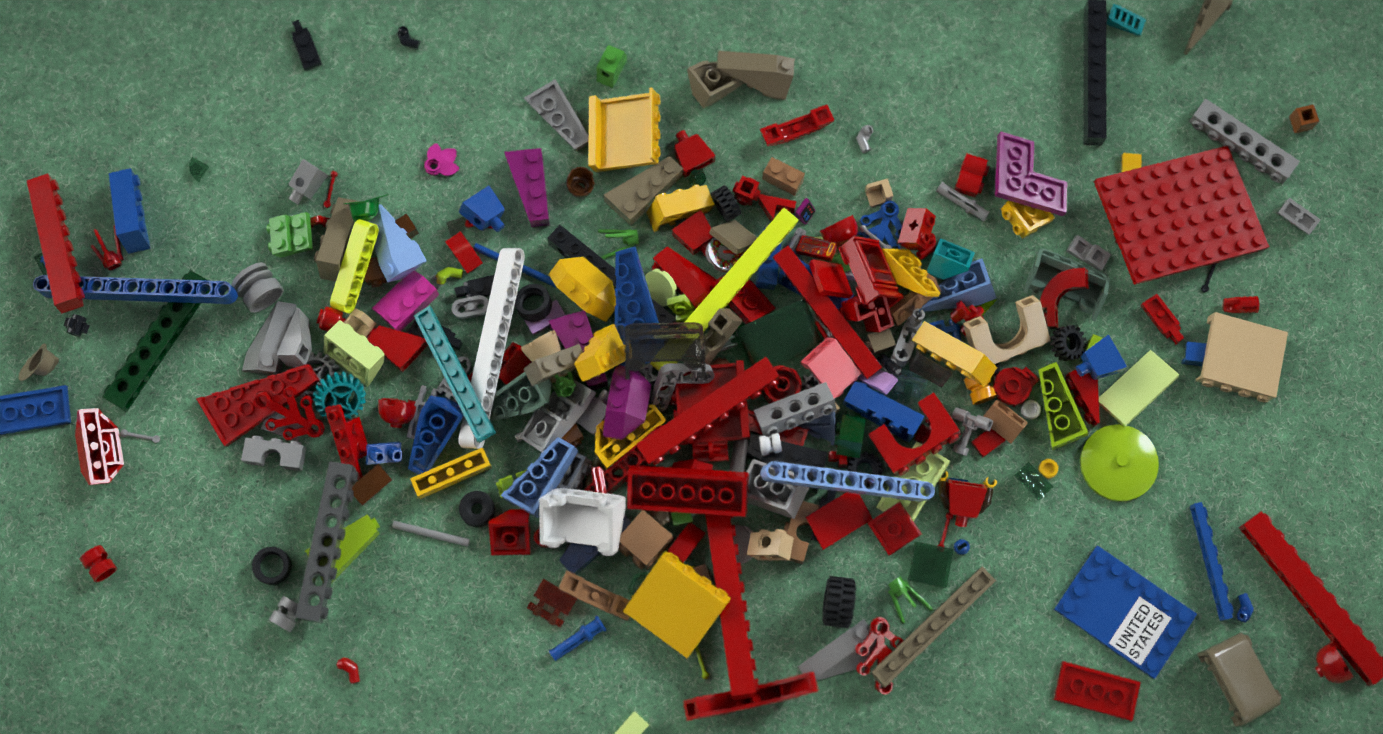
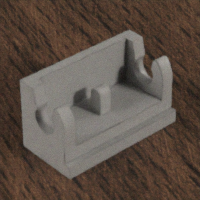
[1277,198,1321,235]

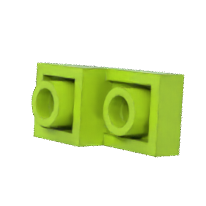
[667,294,695,326]

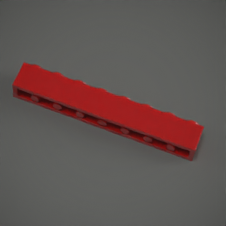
[26,173,85,314]
[636,357,779,466]

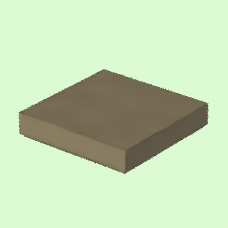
[709,220,758,254]

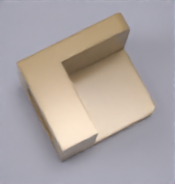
[865,179,894,207]
[344,308,376,337]

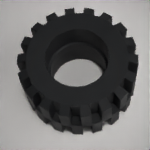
[822,576,856,629]

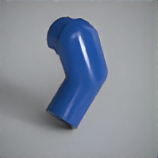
[1237,593,1254,622]

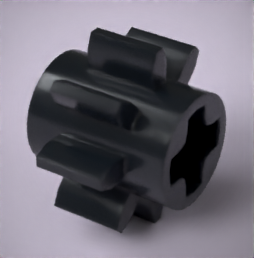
[63,314,90,337]

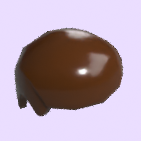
[566,167,595,197]

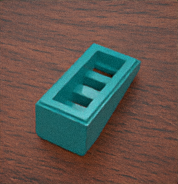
[1106,4,1146,36]

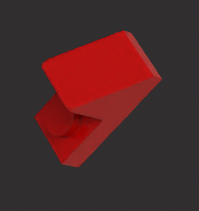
[758,194,796,222]

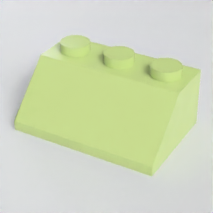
[324,320,384,387]

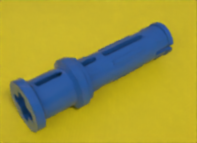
[549,616,607,661]

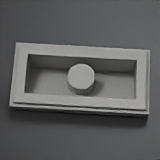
[729,440,748,472]

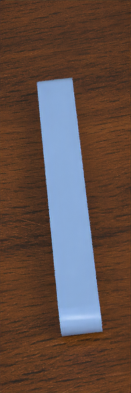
[761,462,935,502]

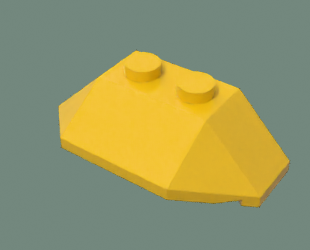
[549,257,616,322]
[594,405,667,468]

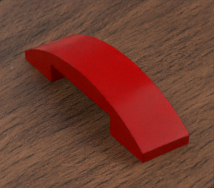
[760,104,835,146]

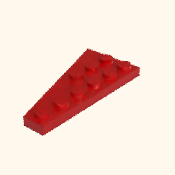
[196,364,320,447]

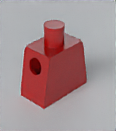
[674,130,716,178]
[672,210,714,258]

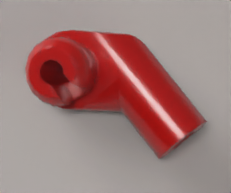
[916,233,936,260]

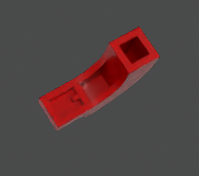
[1040,268,1088,328]

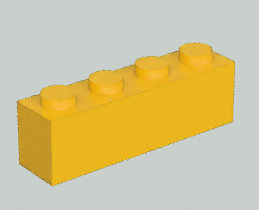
[410,447,492,499]

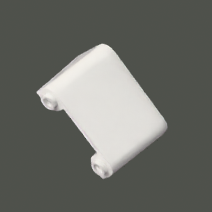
[539,488,626,556]

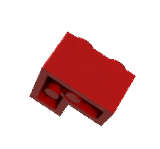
[841,295,894,333]

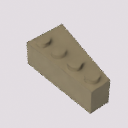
[603,156,683,226]
[314,197,360,282]

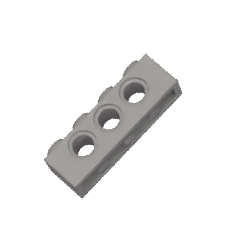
[754,382,837,437]

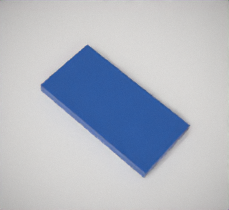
[0,385,71,435]

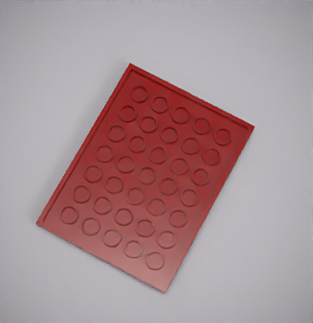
[1094,146,1269,285]

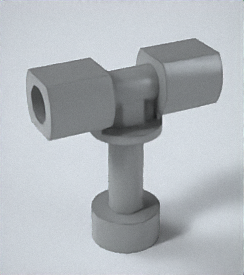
[952,407,993,456]

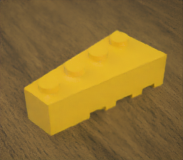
[912,321,997,387]

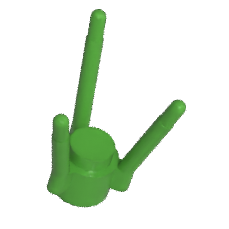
[598,229,639,259]
[551,372,576,397]
[888,576,933,624]

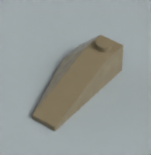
[1184,0,1233,55]
[687,61,744,109]

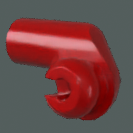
[337,657,360,684]

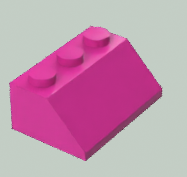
[372,270,439,331]

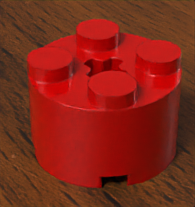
[762,365,802,404]

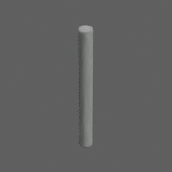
[392,521,470,547]

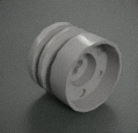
[231,262,284,313]

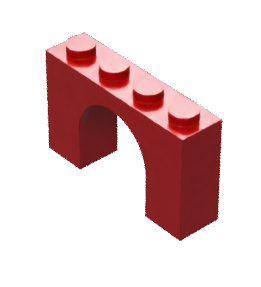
[868,392,961,476]

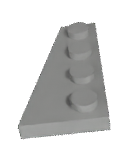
[524,79,589,151]

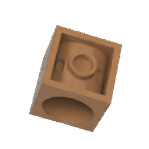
[618,510,673,570]

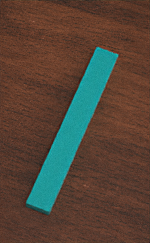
[413,306,496,443]

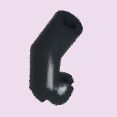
[397,26,420,49]

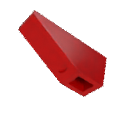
[1065,369,1100,427]

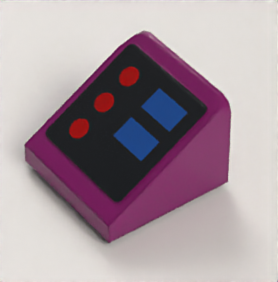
[795,198,816,225]

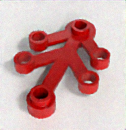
[253,386,325,440]
[855,617,903,695]

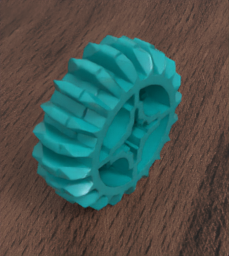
[313,372,366,420]

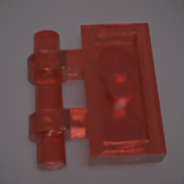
[527,579,578,628]

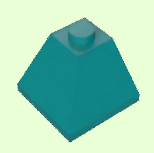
[927,238,975,280]

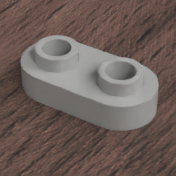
[452,295,489,319]

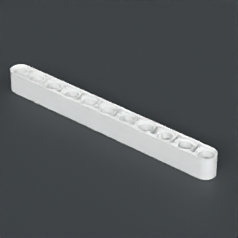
[458,248,525,449]

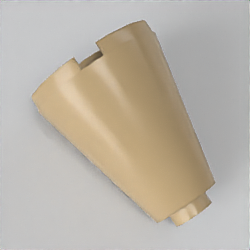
[521,330,568,384]

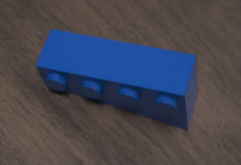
[842,381,925,443]

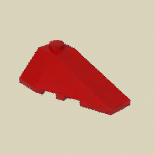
[652,246,716,309]

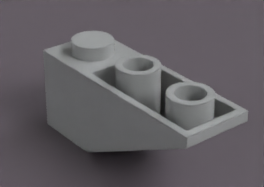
[277,308,312,366]

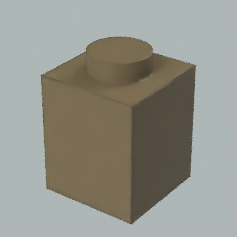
[864,328,896,356]

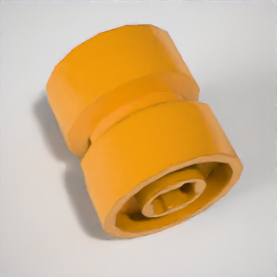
[963,378,997,405]

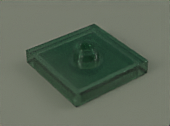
[907,541,954,588]

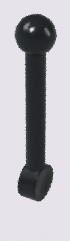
[1201,262,1219,292]

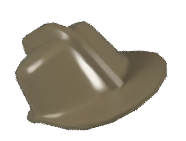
[19,343,59,381]

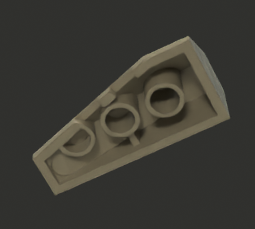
[716,51,795,100]

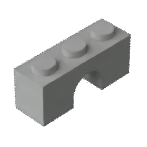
[241,436,306,471]

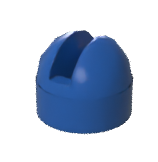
[954,539,970,555]

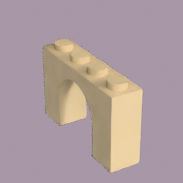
[963,295,1051,364]

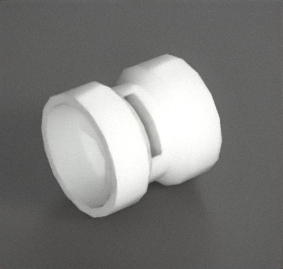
[759,433,782,456]

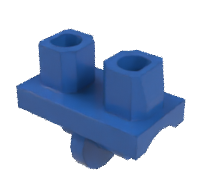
[366,442,402,465]

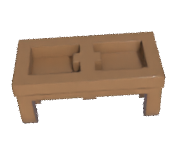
[983,399,1028,443]

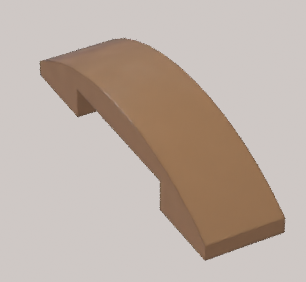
[558,570,630,621]

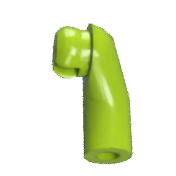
[435,267,463,285]

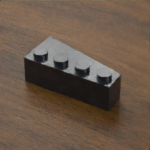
[746,434,827,493]

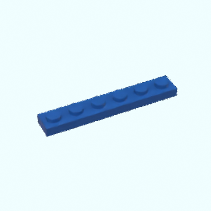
[1190,502,1234,621]

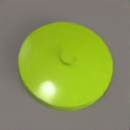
[1080,424,1159,502]

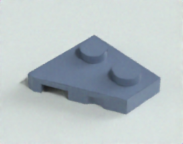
[796,411,837,446]

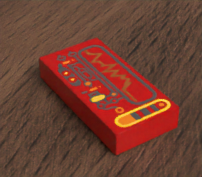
[795,235,838,262]

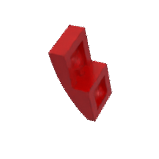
[445,231,483,273]
[667,523,705,563]

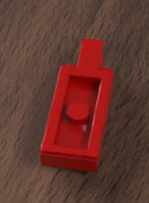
[1140,294,1184,345]

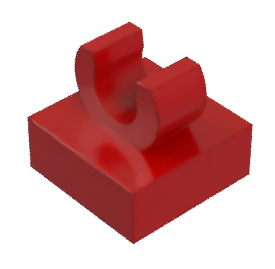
[828,451,847,468]

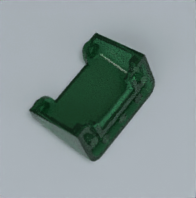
[735,299,822,368]

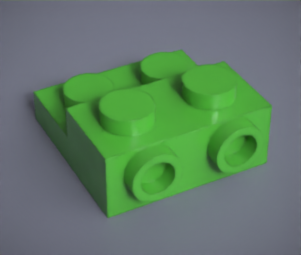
[266,212,313,257]

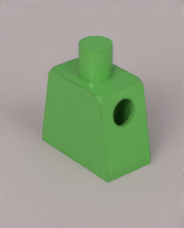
[596,45,628,88]

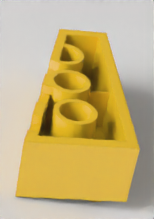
[574,324,630,382]

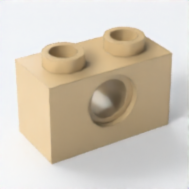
[747,529,794,561]

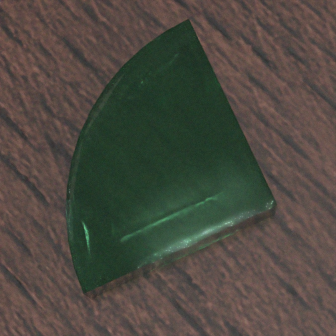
[189,157,209,182]

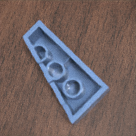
[501,437,578,518]

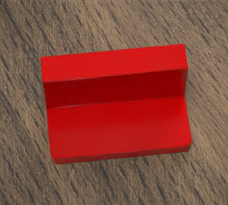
[499,342,532,385]

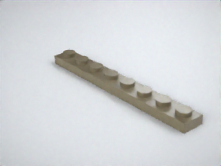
[870,566,996,688]

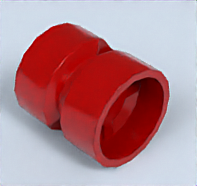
[80,545,117,583]

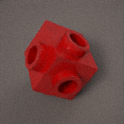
[732,175,761,206]

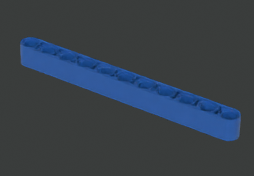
[33,275,238,304]

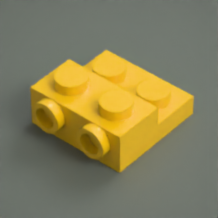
[1001,201,1055,239]

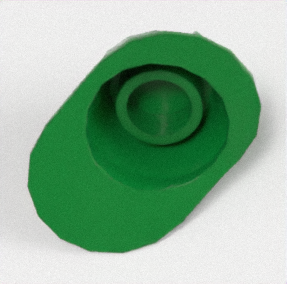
[343,194,389,222]

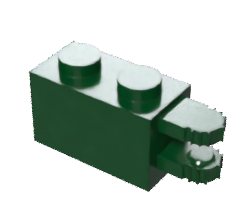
[834,411,866,458]

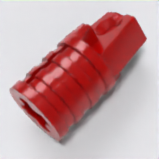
[1222,296,1259,313]

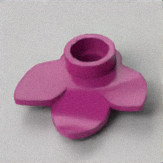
[424,143,459,176]

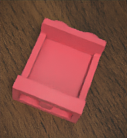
[800,337,862,399]

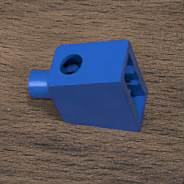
[459,186,505,232]
[1076,335,1127,380]

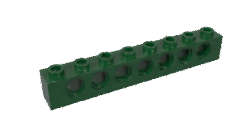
[103,270,210,413]

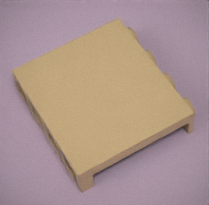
[1196,312,1288,402]

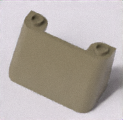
[1197,632,1282,727]

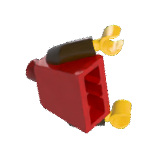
[938,471,997,527]

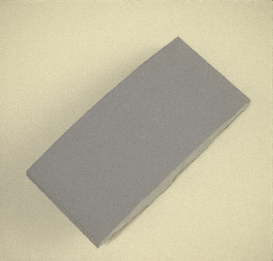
[519,377,596,453]

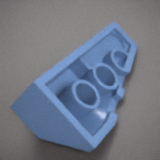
[919,258,997,312]

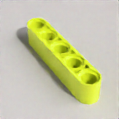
[330,219,379,313]

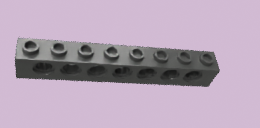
[295,461,358,624]

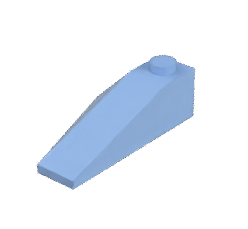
[368,204,427,282]

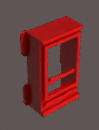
[838,236,904,308]

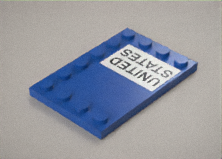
[1054,545,1197,679]

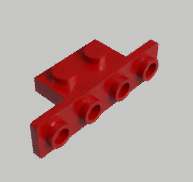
[325,404,368,480]

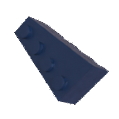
[559,514,632,575]

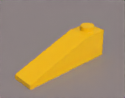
[882,248,941,297]

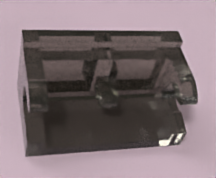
[909,349,953,388]

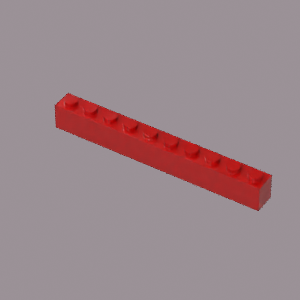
[1238,511,1383,686]
[705,514,759,700]

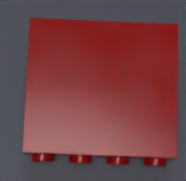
[672,360,750,445]

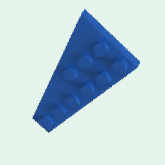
[614,246,665,370]

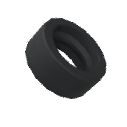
[515,284,552,322]
[252,547,292,585]

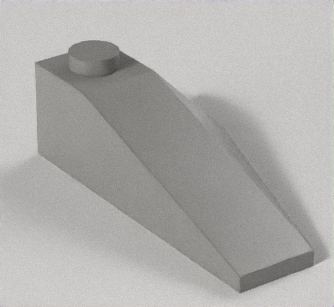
[242,301,297,376]
[798,619,877,681]

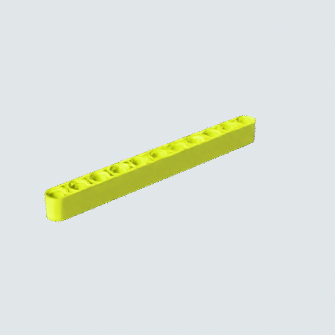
[650,208,799,371]

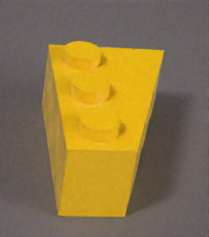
[646,185,715,232]

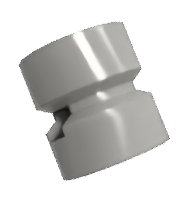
[268,596,298,633]

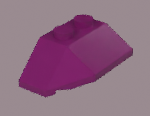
[603,365,652,440]

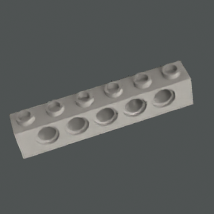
[1189,98,1300,184]

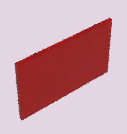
[805,492,873,550]

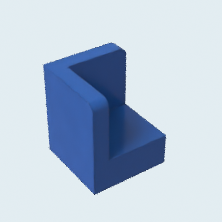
[1181,342,1207,366]

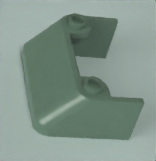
[1023,249,1110,321]

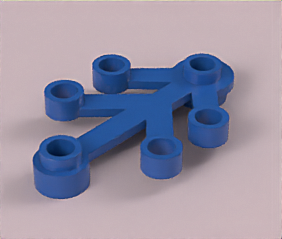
[857,201,902,263]

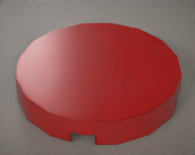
[993,367,1032,406]

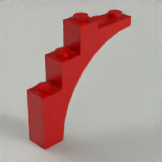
[683,671,819,721]

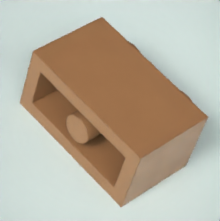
[762,157,805,196]

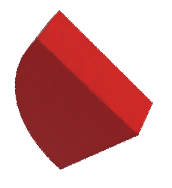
[310,215,331,228]

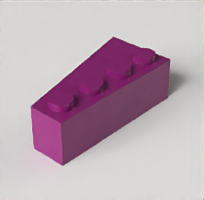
[504,148,550,227]
[548,310,608,390]

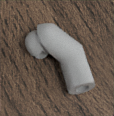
[856,125,873,153]

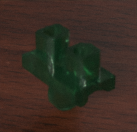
[1014,462,1053,501]

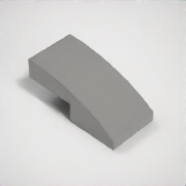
[1066,235,1111,271]

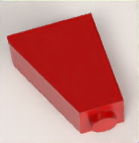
[367,325,428,373]

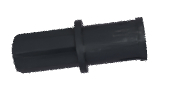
[877,354,902,376]

